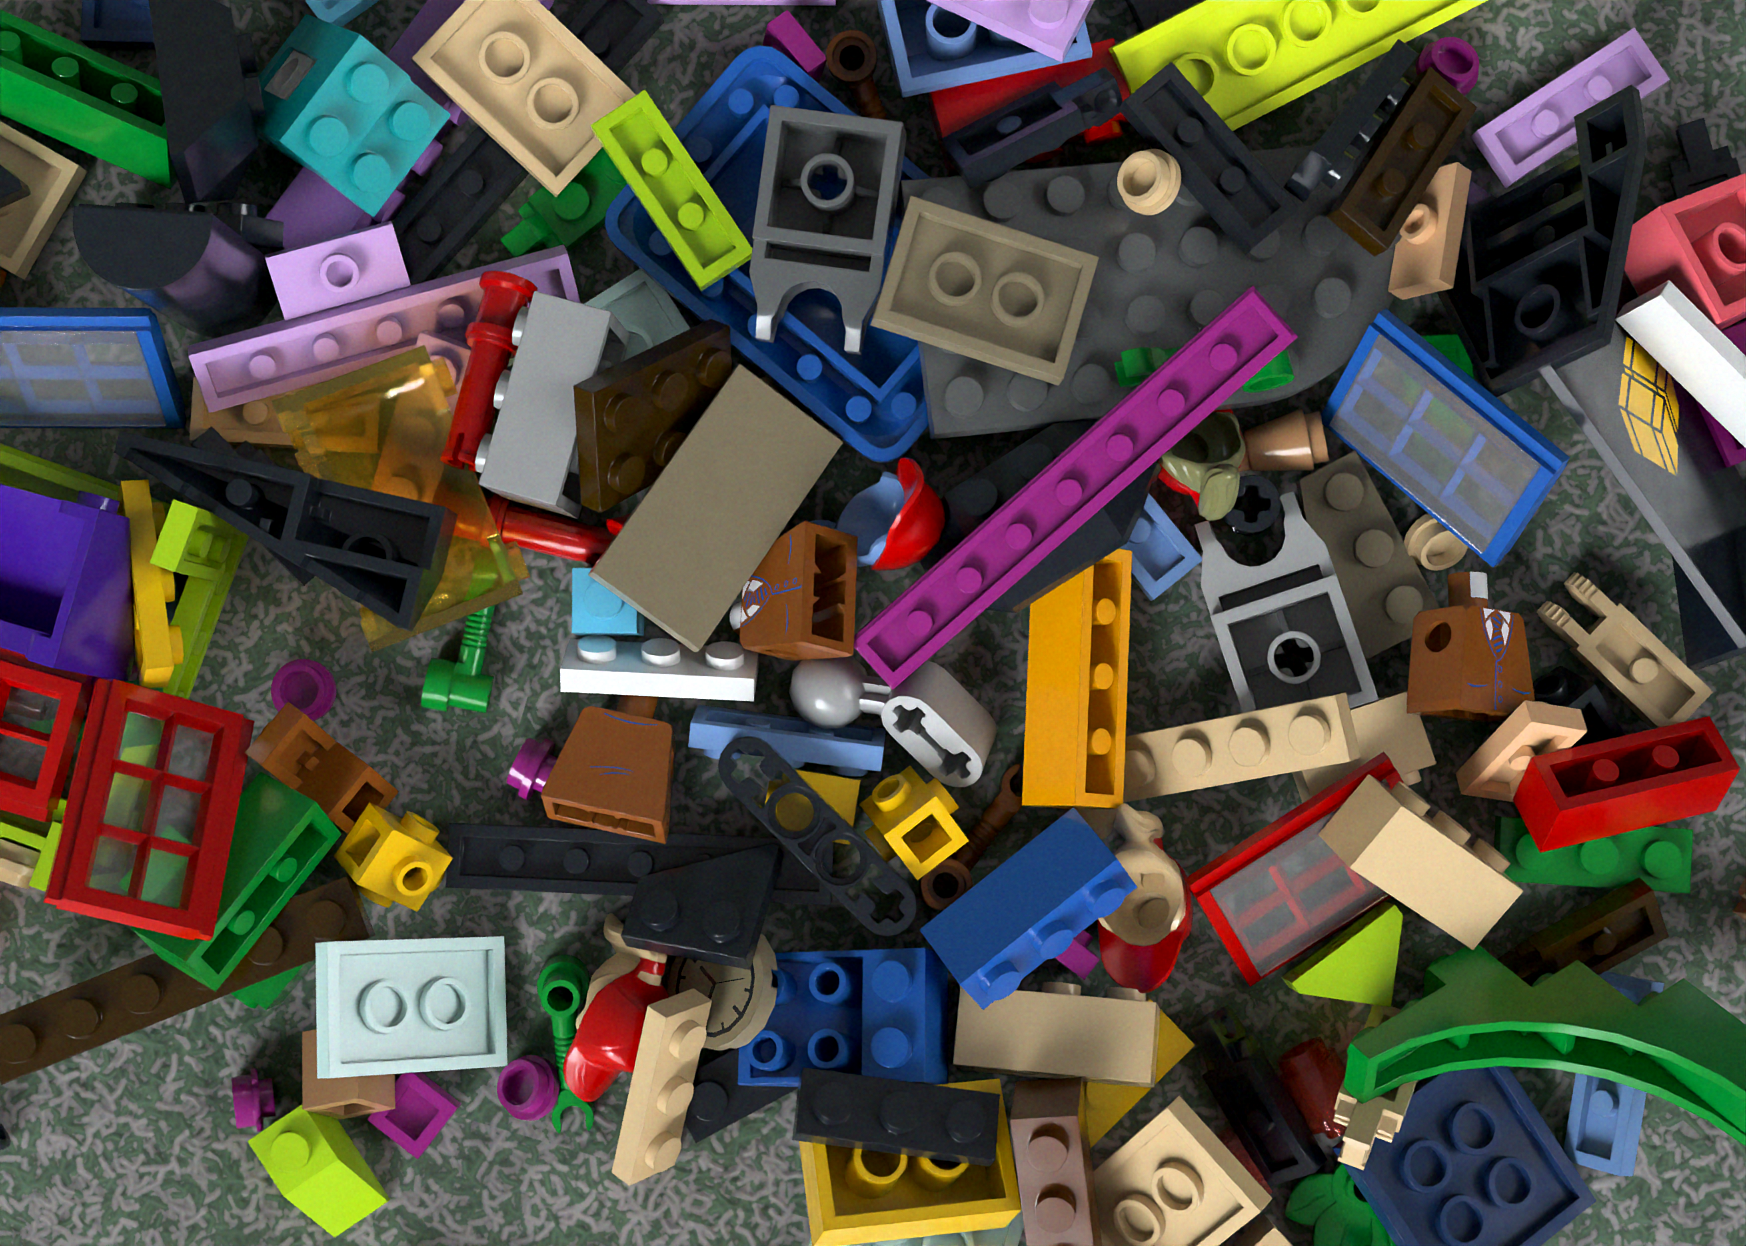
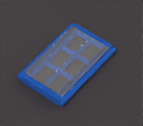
[0,307,186,428]
[1321,308,1570,567]

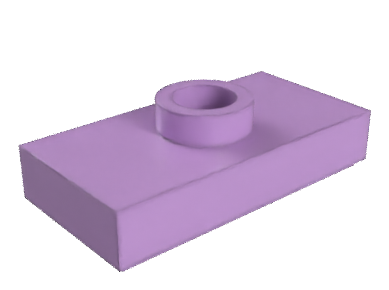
[264,221,411,321]

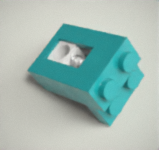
[254,14,451,217]

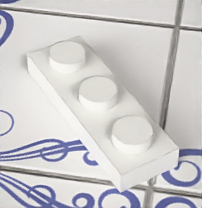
[560,635,759,701]

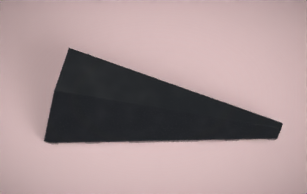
[114,431,458,632]

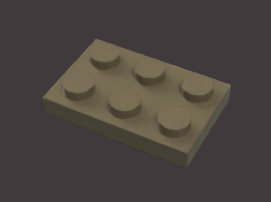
[870,196,1099,386]

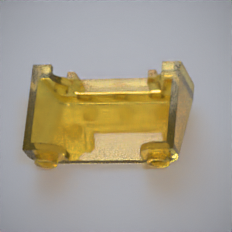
[271,345,530,652]

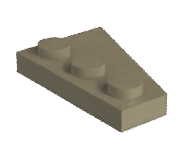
[1296,450,1440,660]

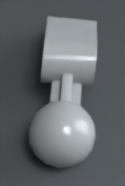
[789,655,997,787]

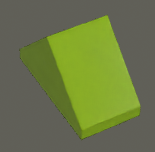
[1282,901,1403,1007]

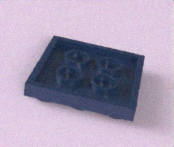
[1332,1066,1596,1246]

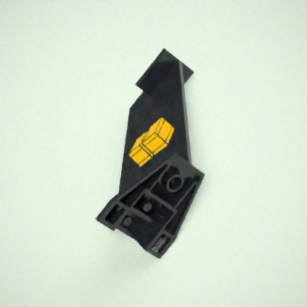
[1437,84,1746,671]

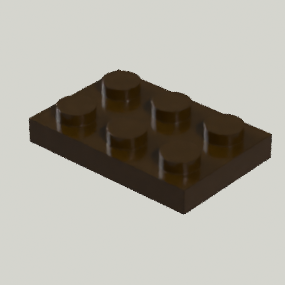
[573,319,732,513]

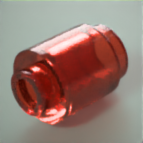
[1276,1037,1347,1139]

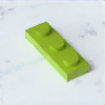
[591,90,753,292]

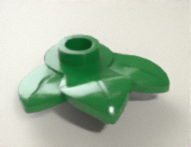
[1284,1161,1396,1246]

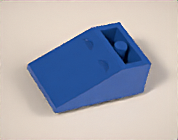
[738,948,948,1087]

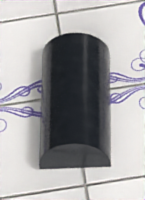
[73,204,278,338]

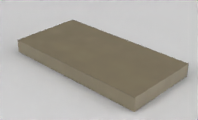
[588,364,843,652]

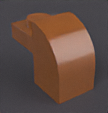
[245,702,399,834]

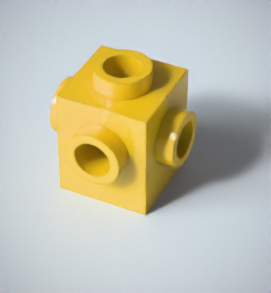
[859,766,969,881]
[334,802,453,912]

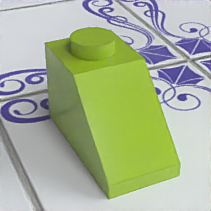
[247,1105,390,1237]

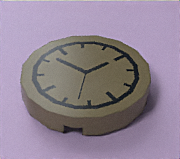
[667,933,778,1051]

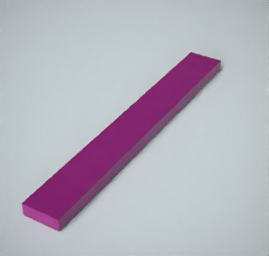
[854,285,1298,690]

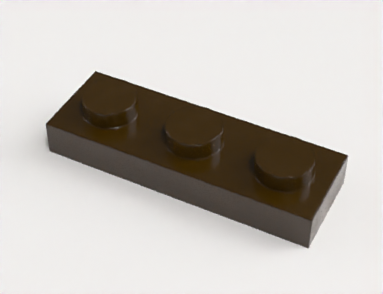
[1326,67,1477,257]

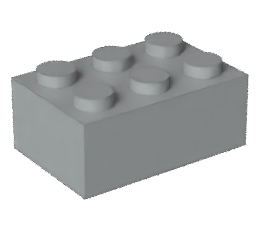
[475,291,631,518]

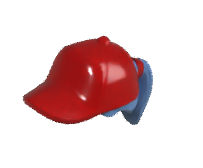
[810,458,945,571]

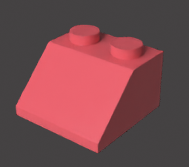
[1624,173,1746,331]

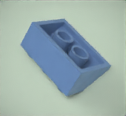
[877,0,1093,98]

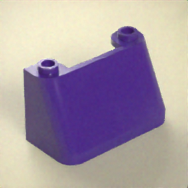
[0,484,136,682]

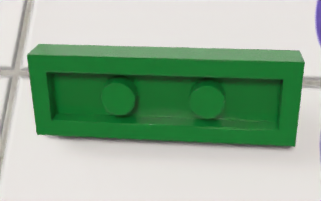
[1494,816,1693,894]

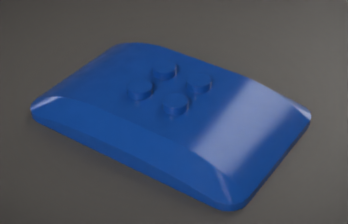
[605,45,930,463]

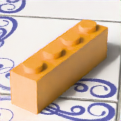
[1022,549,1132,809]

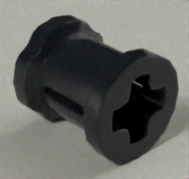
[1222,475,1281,536]

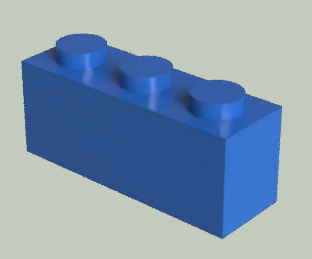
[920,807,1137,1010]

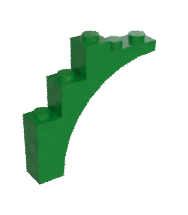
[1343,945,1746,1146]

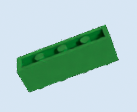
[0,10,178,190]

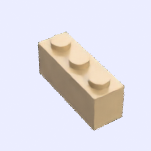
[1318,774,1523,950]
[953,982,1160,1088]

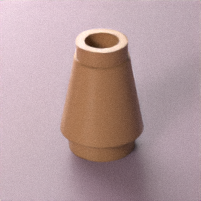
[1239,408,1329,472]

